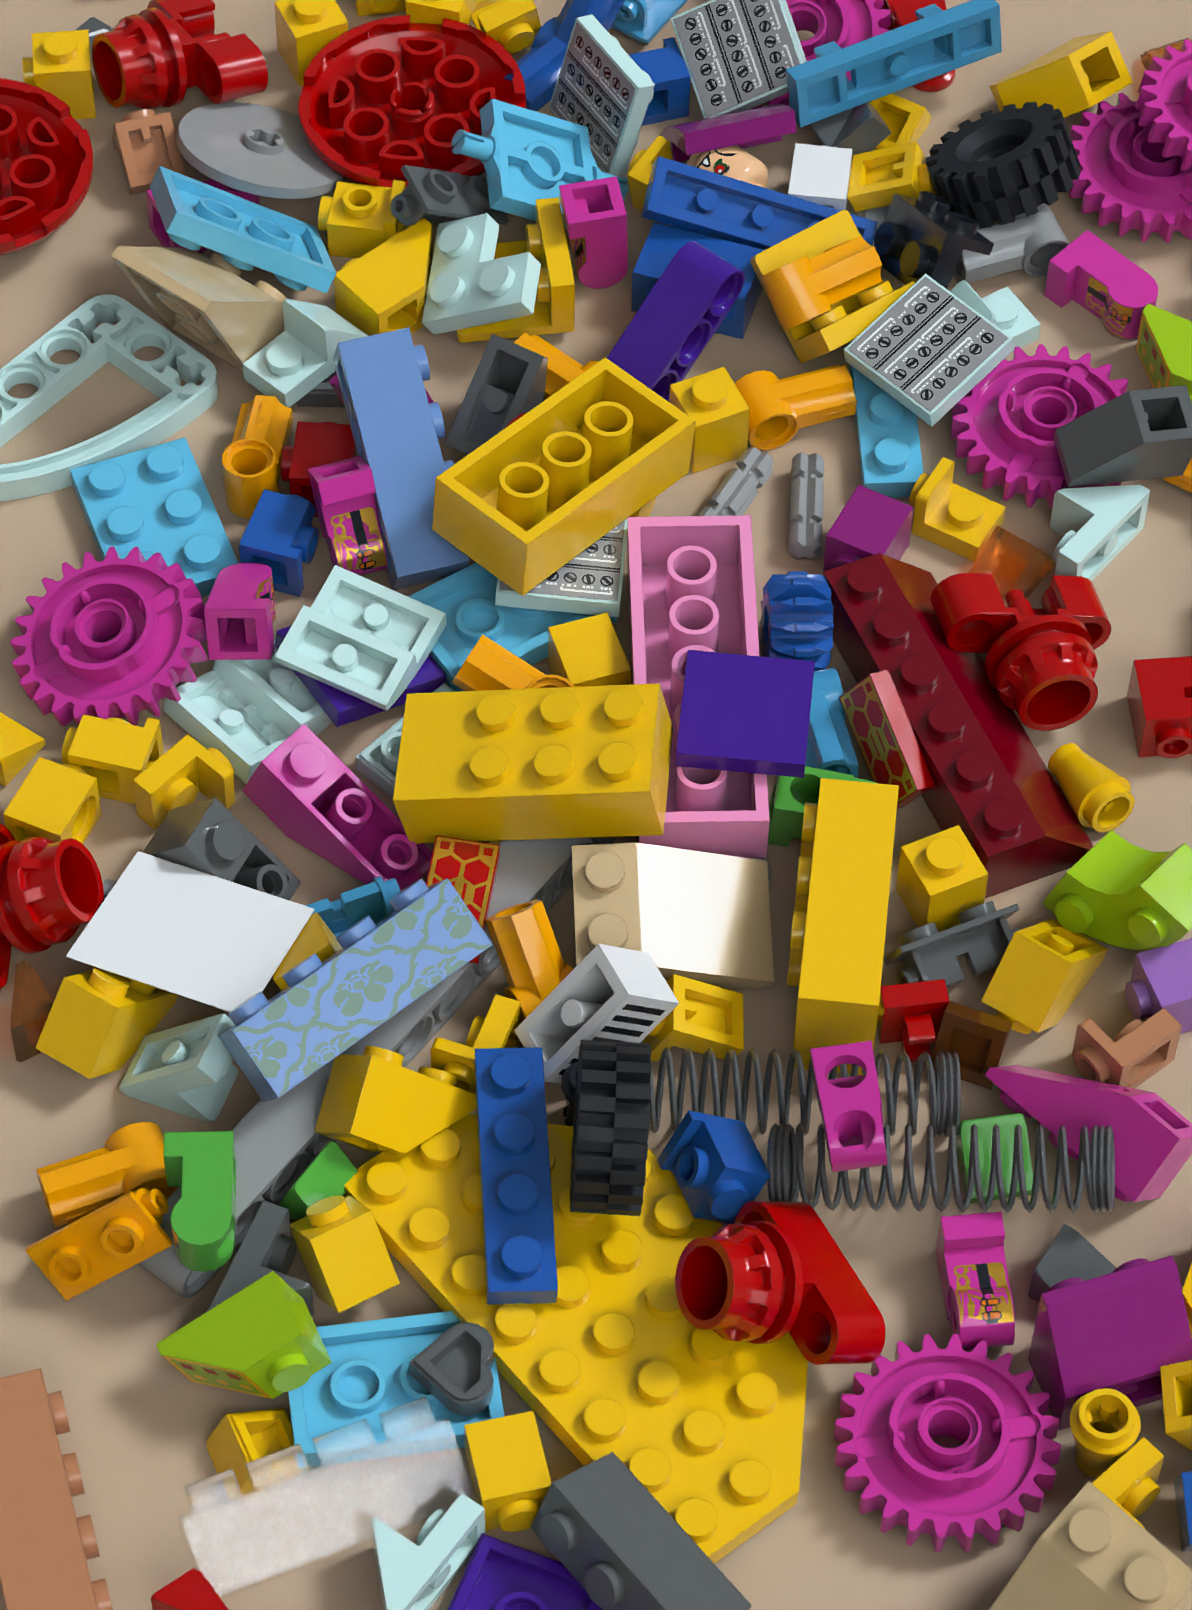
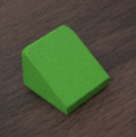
[956,1113,1033,1203]
[278,1141,358,1220]

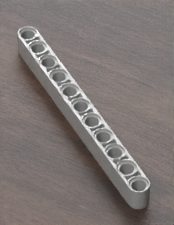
[138,837,616,1298]

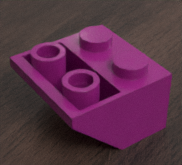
[1028,1255,1192,1430]

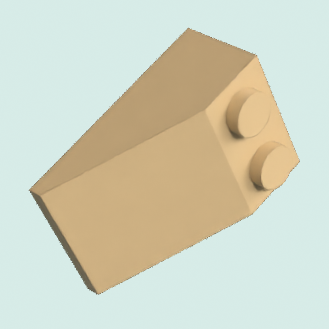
[111,246,287,373]
[571,843,774,989]
[989,1481,1192,1610]

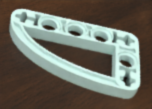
[0,294,219,502]

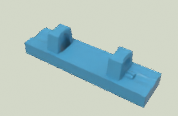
[786,0,1002,128]

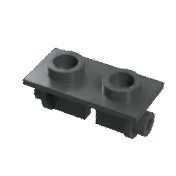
[391,165,509,228]
[885,901,1020,987]

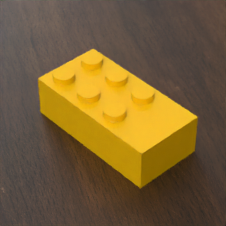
[432,358,696,596]
[393,683,673,843]
[787,778,899,1075]

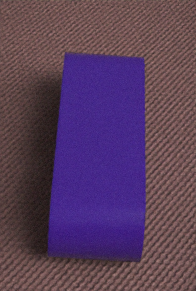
[607,241,745,402]

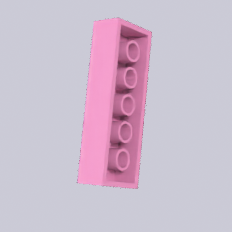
[626,515,770,859]

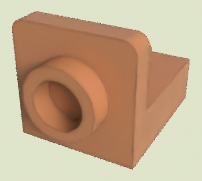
[112,109,187,195]
[1072,1008,1182,1089]

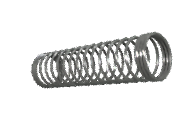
[649,1047,961,1137]
[767,1123,1115,1213]

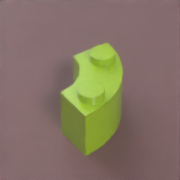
[1042,830,1192,950]

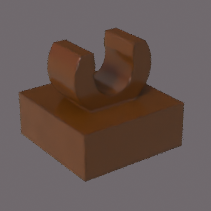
[931,1001,1013,1090]

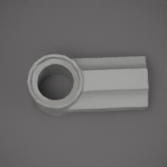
[953,203,1070,283]

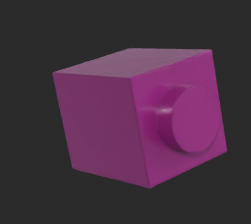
[823,484,914,572]

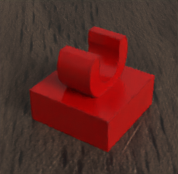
[876,979,950,1062]

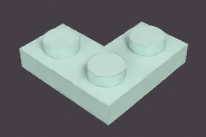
[422,213,541,335]

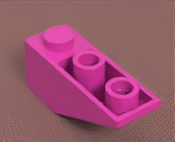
[242,724,433,891]
[985,1065,1192,1202]

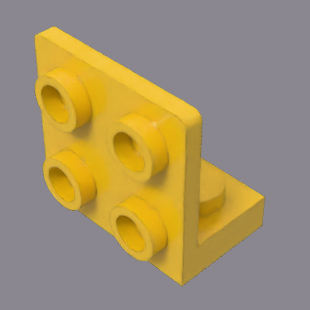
[456,197,575,343]
[750,210,915,364]

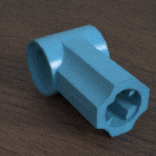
[805,668,859,778]

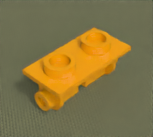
[25,1188,173,1301]

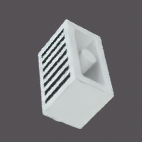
[514,944,679,1084]

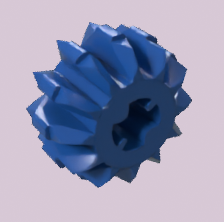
[760,571,835,671]

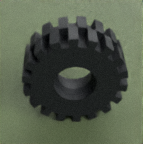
[925,102,1081,228]
[570,1039,651,1216]

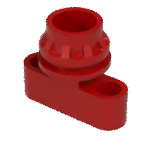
[92,0,268,110]
[930,573,1112,731]
[0,823,104,988]
[675,1201,886,1365]

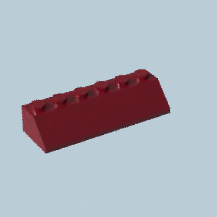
[823,553,1094,898]

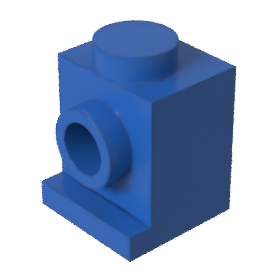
[629,37,690,126]
[239,489,319,597]
[657,1110,770,1224]

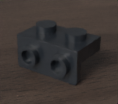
[874,191,994,289]

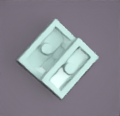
[274,565,447,711]
[163,640,332,784]

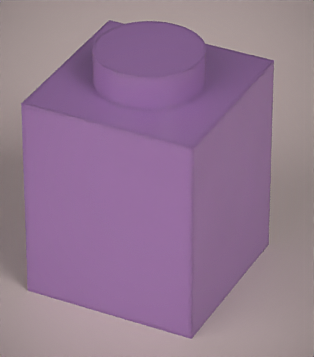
[1125,938,1192,1034]

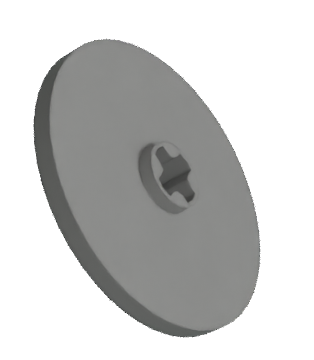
[176,102,344,199]

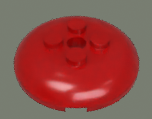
[298,15,526,188]
[0,78,94,256]

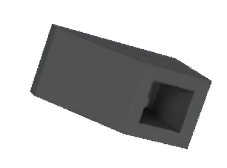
[1053,385,1192,488]
[143,797,301,901]

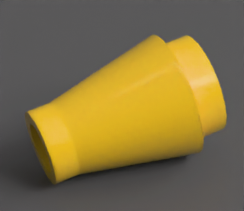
[1048,743,1135,832]
[1070,1388,1141,1477]

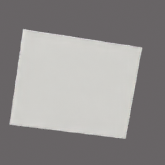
[66,851,315,1012]

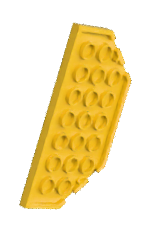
[344,1114,808,1564]

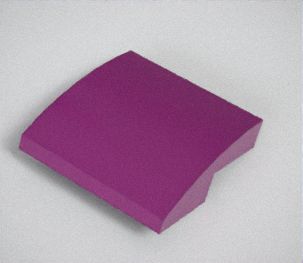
[659,104,797,162]

